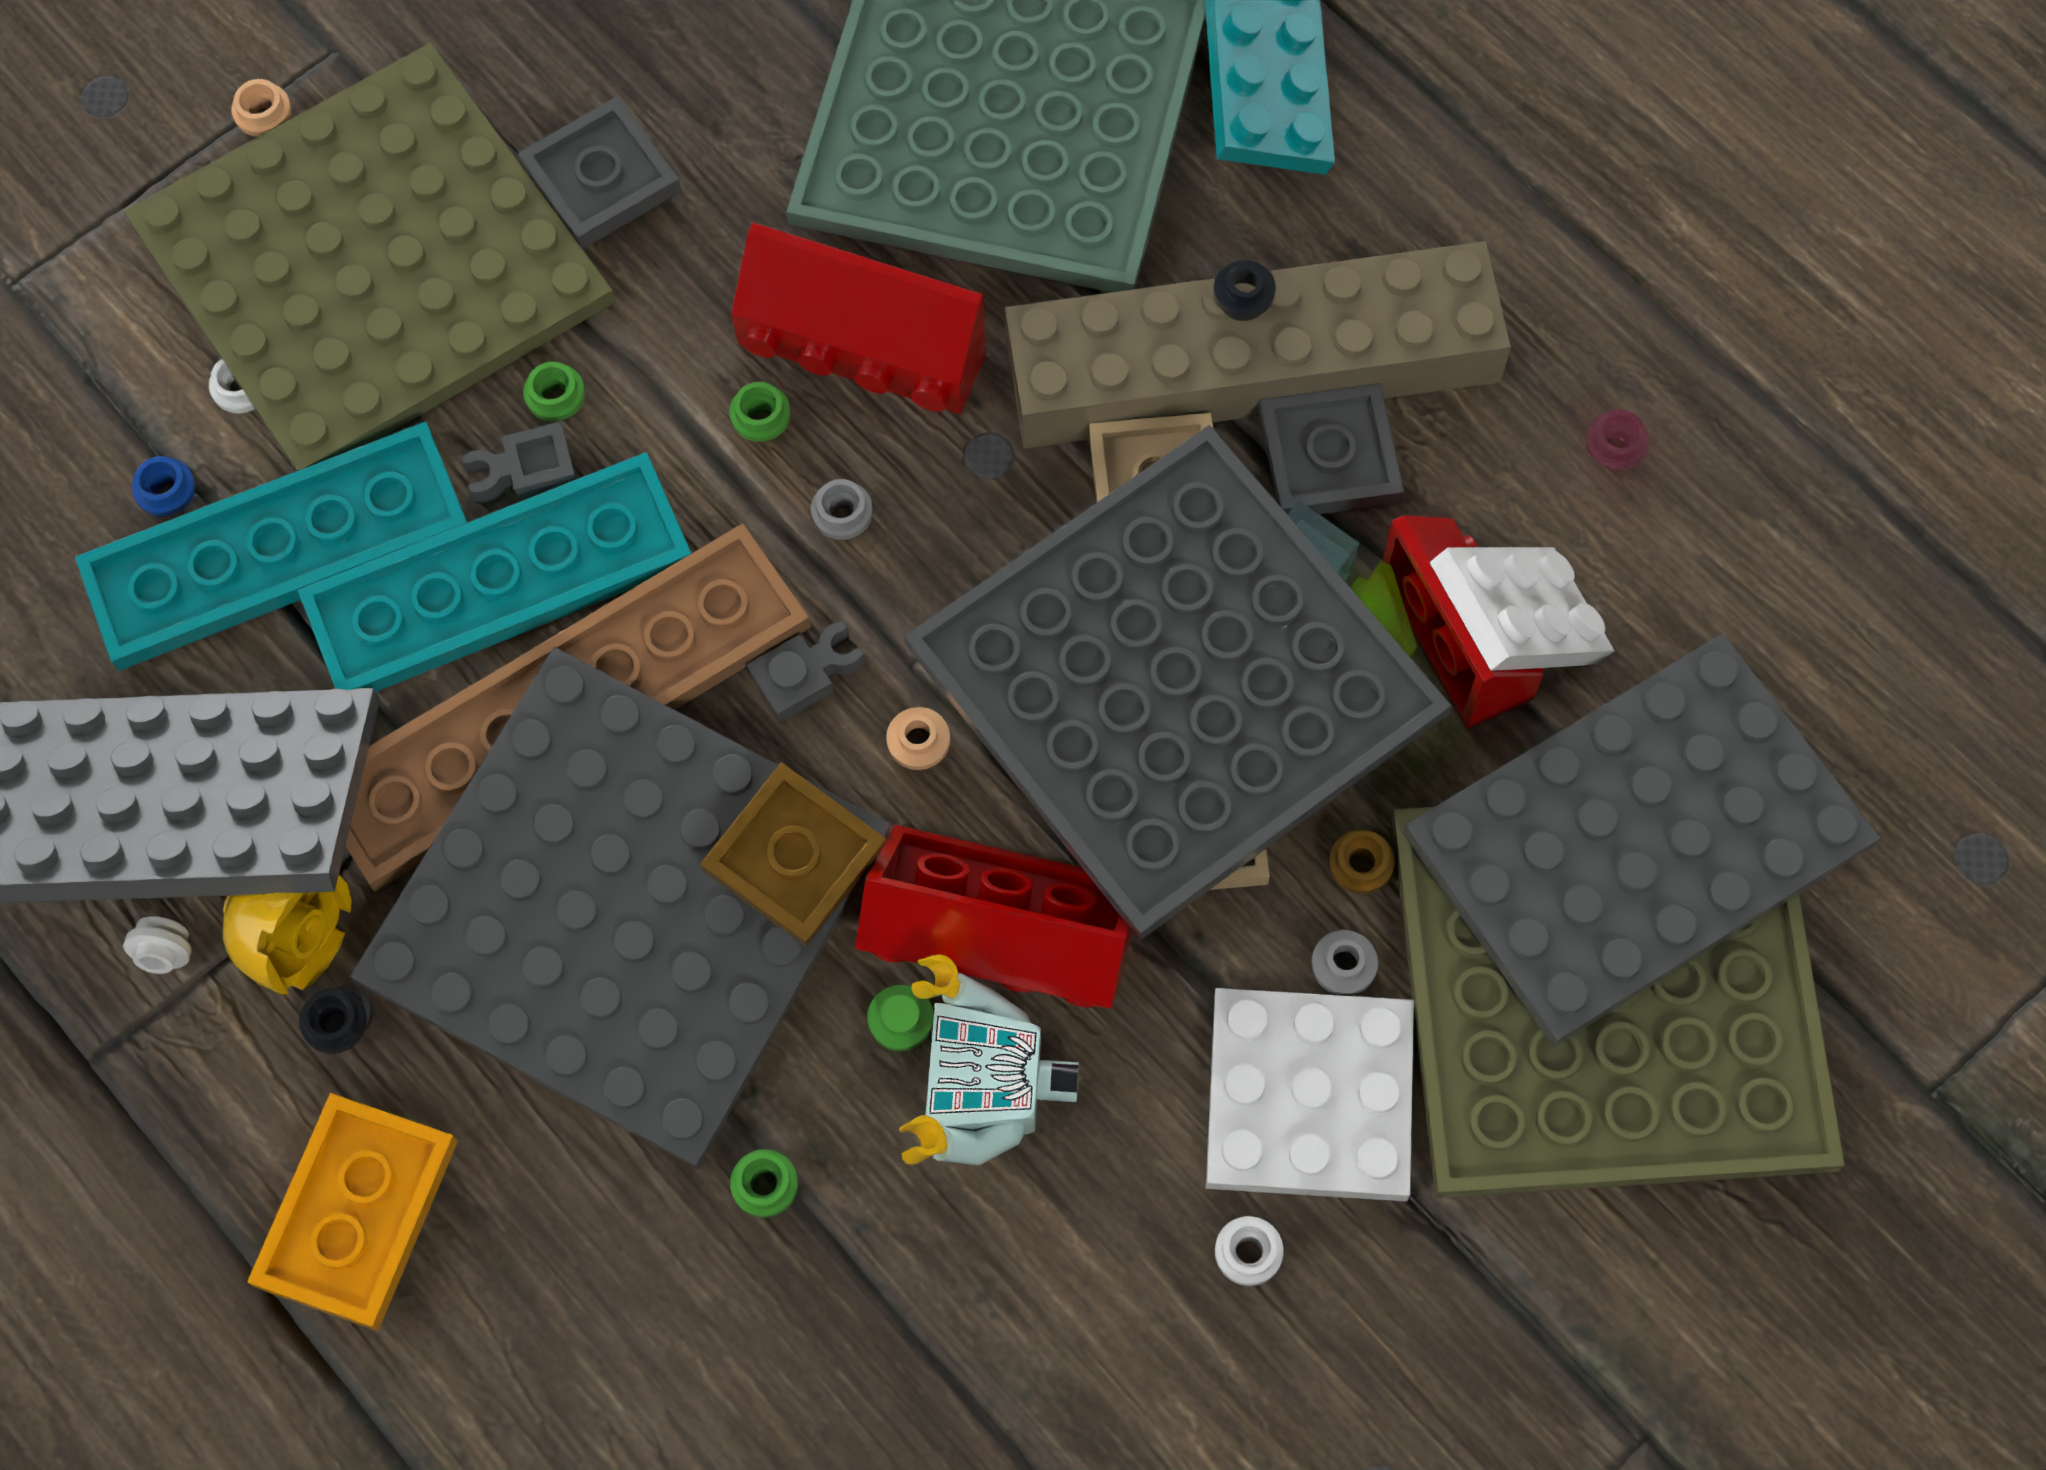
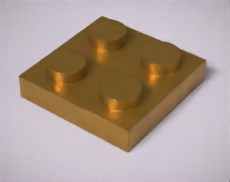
[700,762,886,948]

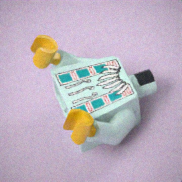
[899,954,1079,1165]

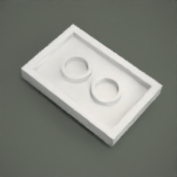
[1430,547,1614,671]

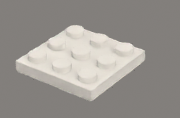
[1206,988,1414,1201]

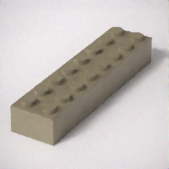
[1005,241,1511,449]

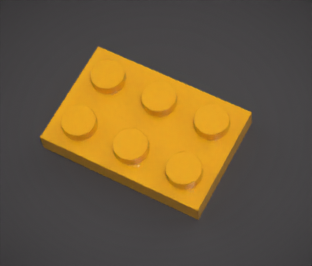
[247,1093,458,1331]

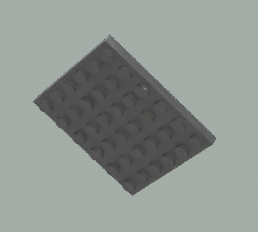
[904,425,1452,940]
[350,647,890,1170]

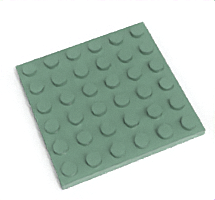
[786,0,1206,292]

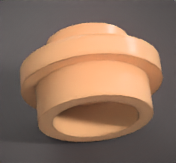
[232,79,292,137]
[886,707,950,770]

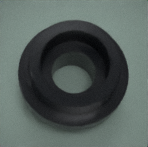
[1213,260,1276,321]
[299,988,367,1054]

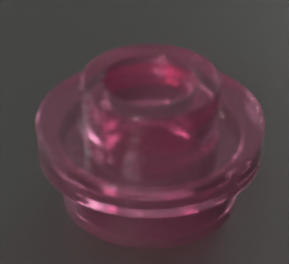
[1586,409,1649,470]

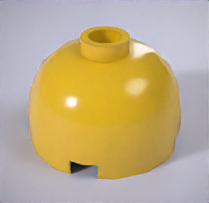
[222,875,352,995]

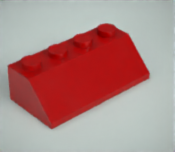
[731,222,986,415]
[855,825,1133,1009]

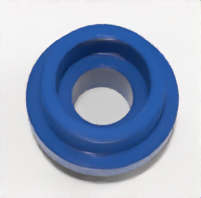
[132,456,196,517]

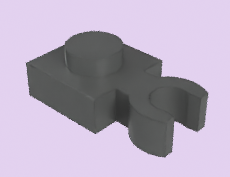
[462,421,577,503]
[746,621,866,723]

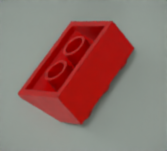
[1379,515,1544,730]

